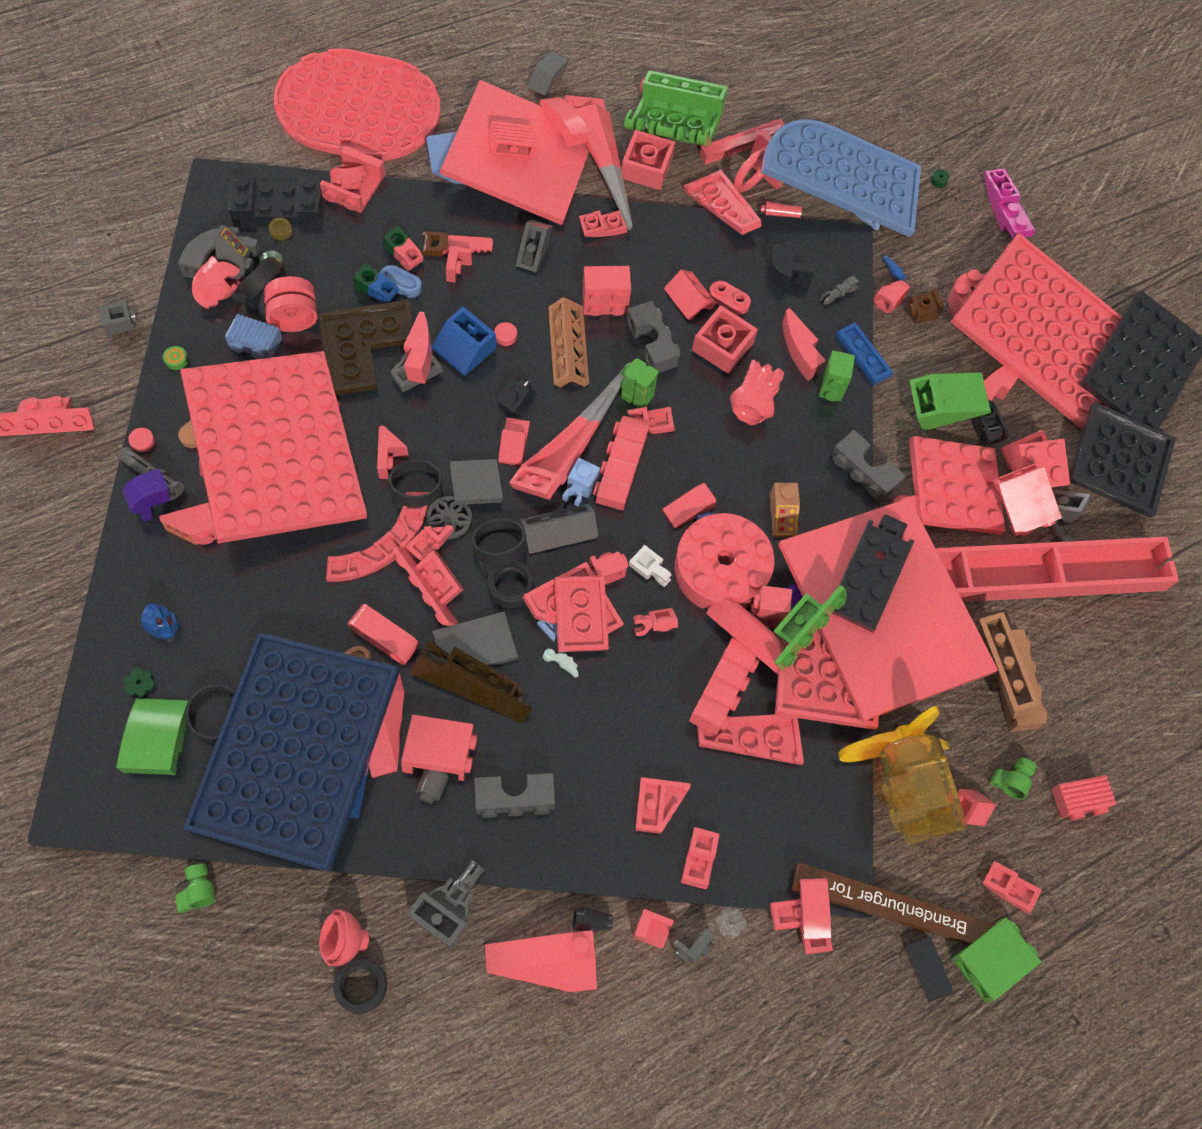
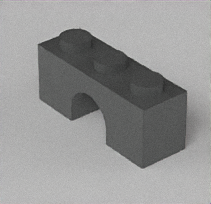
[626,301,681,373]
[831,430,906,503]
[474,773,555,818]

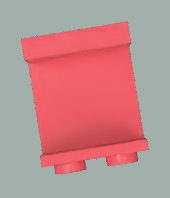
[320,146,385,213]

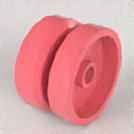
[263,276,318,332]

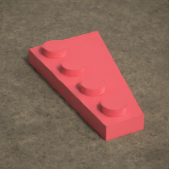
[684,170,761,235]

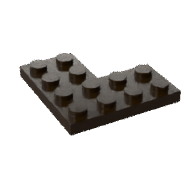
[318,300,413,395]

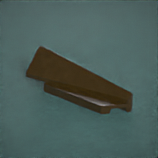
[410,640,532,723]

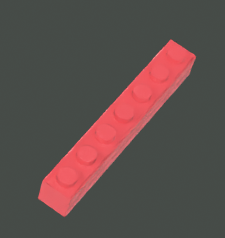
[700,119,785,164]

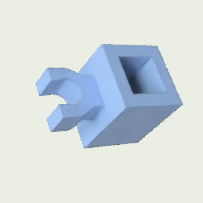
[562,458,600,507]

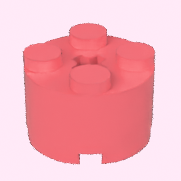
[947,270,985,317]

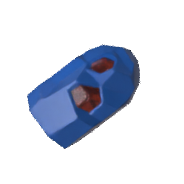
[141,603,179,640]

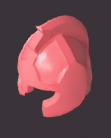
[192,256,242,309]

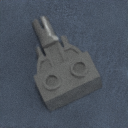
[407,860,485,950]

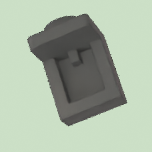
[671,928,714,964]

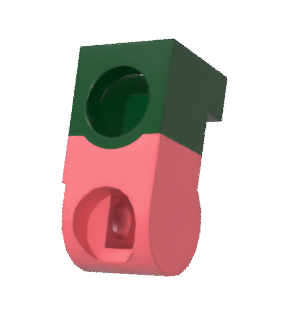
[383,226,424,271]

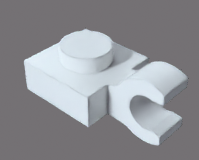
[629,545,672,587]

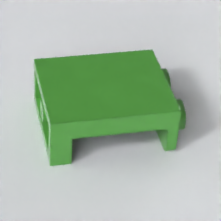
[951,917,1041,1003]

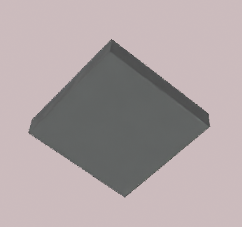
[449,459,503,505]

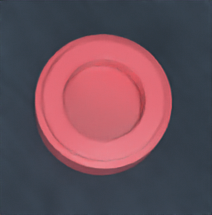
[494,322,517,346]
[129,428,155,453]

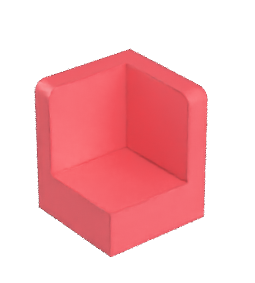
[949,788,996,826]
[633,909,674,949]

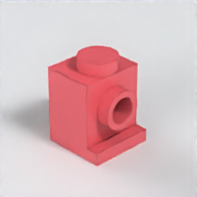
[589,552,628,585]

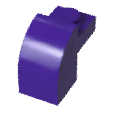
[122,469,170,522]

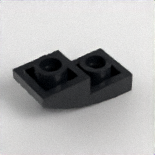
[905,937,953,1003]

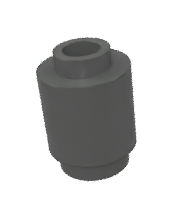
[415,769,449,804]

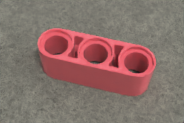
[347,604,420,665]

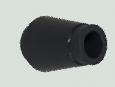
[572,906,613,932]

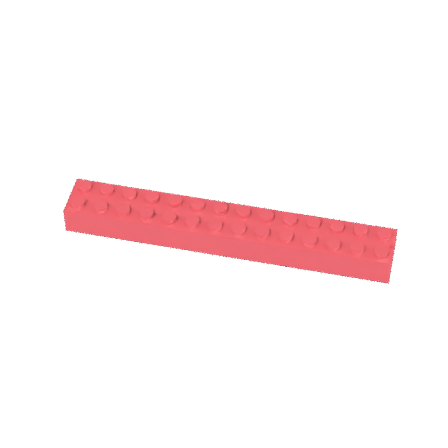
[935,537,1179,602]

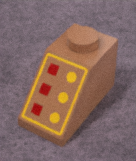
[769,483,800,538]

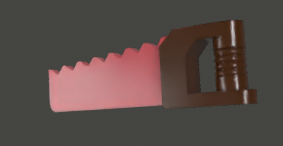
[422,231,493,256]

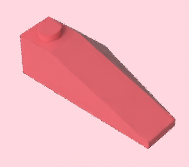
[369,673,405,778]
[485,930,597,992]

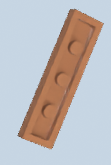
[548,297,589,388]

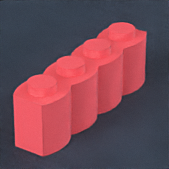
[593,416,650,511]
[689,637,760,735]

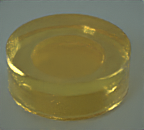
[269,218,292,240]

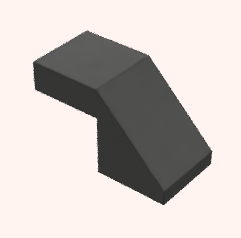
[527,51,569,97]

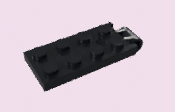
[832,514,914,633]

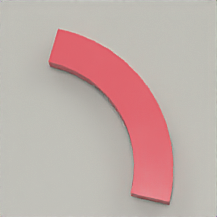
[326,492,429,582]

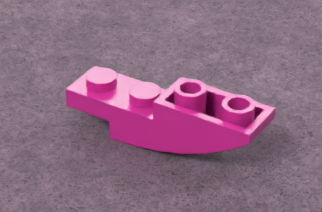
[984,168,1035,238]

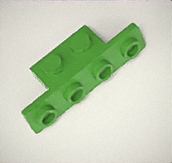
[774,585,847,671]

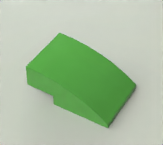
[116,698,188,775]

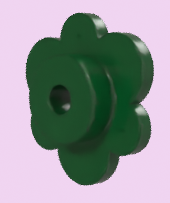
[124,668,154,696]

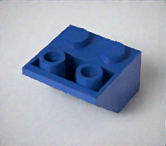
[432,307,496,376]

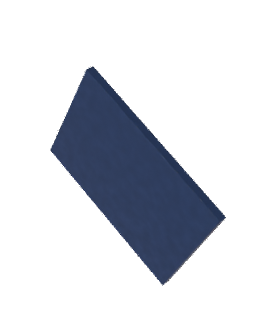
[183,632,401,873]

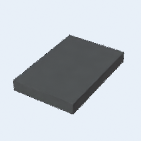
[432,612,518,667]

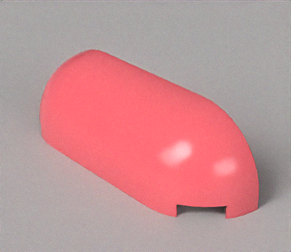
[706,600,785,674]

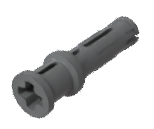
[118,447,184,501]

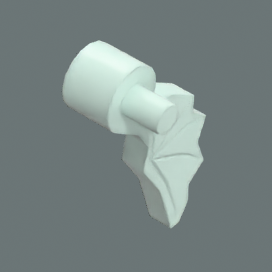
[543,649,578,678]

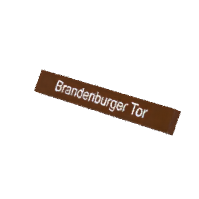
[792,863,995,945]

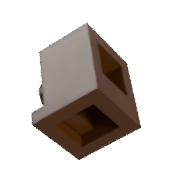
[907,289,945,324]

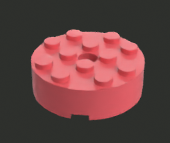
[674,513,774,609]

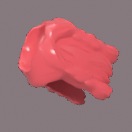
[730,360,784,426]

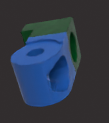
[353,263,399,304]

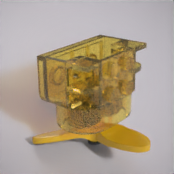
[838,706,968,845]

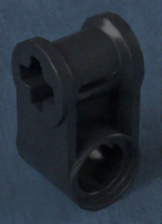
[970,400,1008,446]

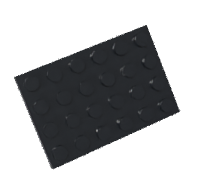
[1079,290,1202,430]

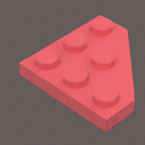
[522,562,624,634]

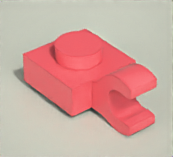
[633,608,678,636]

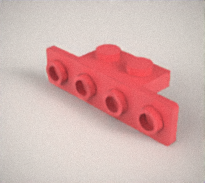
[0,396,95,436]
[393,546,464,626]

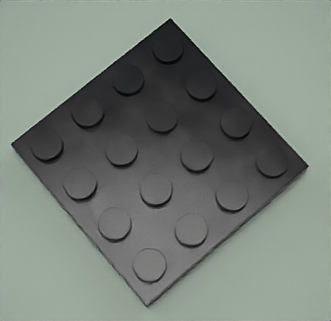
[1069,402,1176,518]

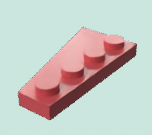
[697,715,804,765]

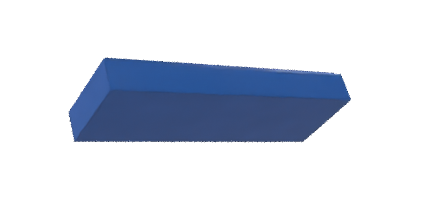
[836,322,894,386]

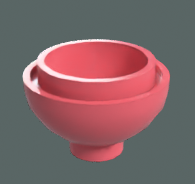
[319,910,369,966]

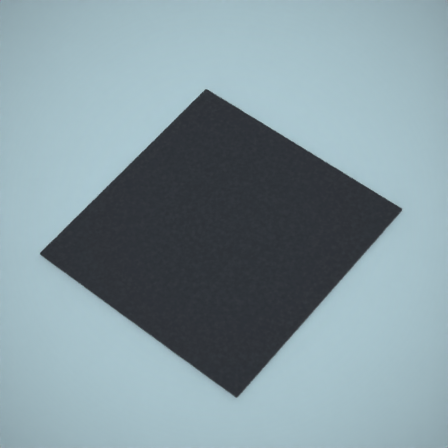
[28,158,873,919]

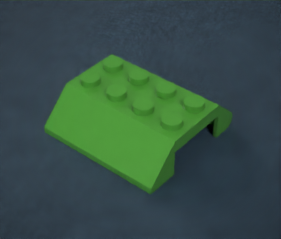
[624,70,728,147]

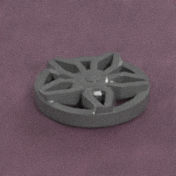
[427,496,472,539]

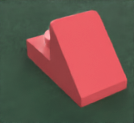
[498,418,530,466]
[377,426,409,479]

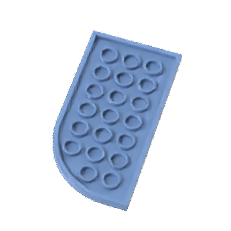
[761,119,921,237]

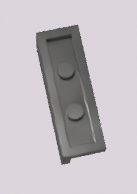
[520,504,598,553]

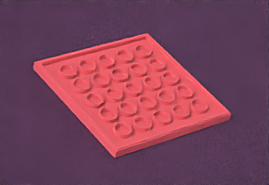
[440,80,589,225]

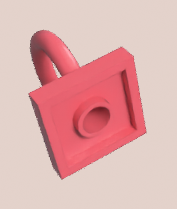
[734,129,783,192]

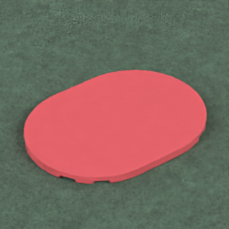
[274,48,441,161]

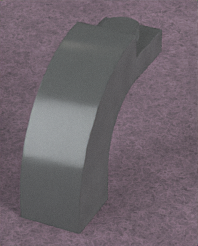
[178,227,261,278]

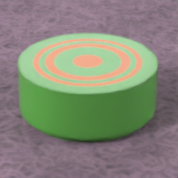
[163,346,188,370]

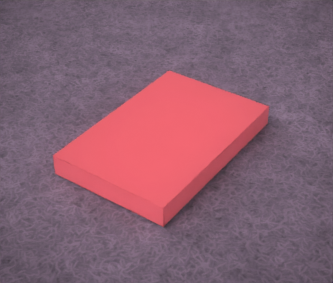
[554,576,609,652]

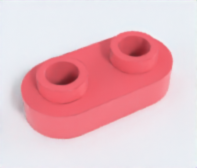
[709,281,751,315]

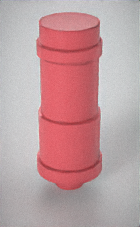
[760,201,802,218]

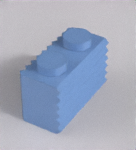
[225,314,282,359]

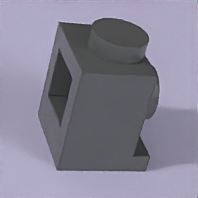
[98,301,138,338]

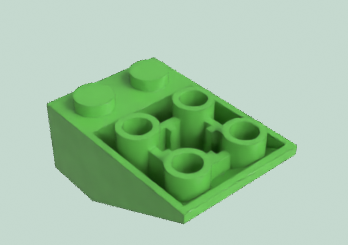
[909,373,991,431]

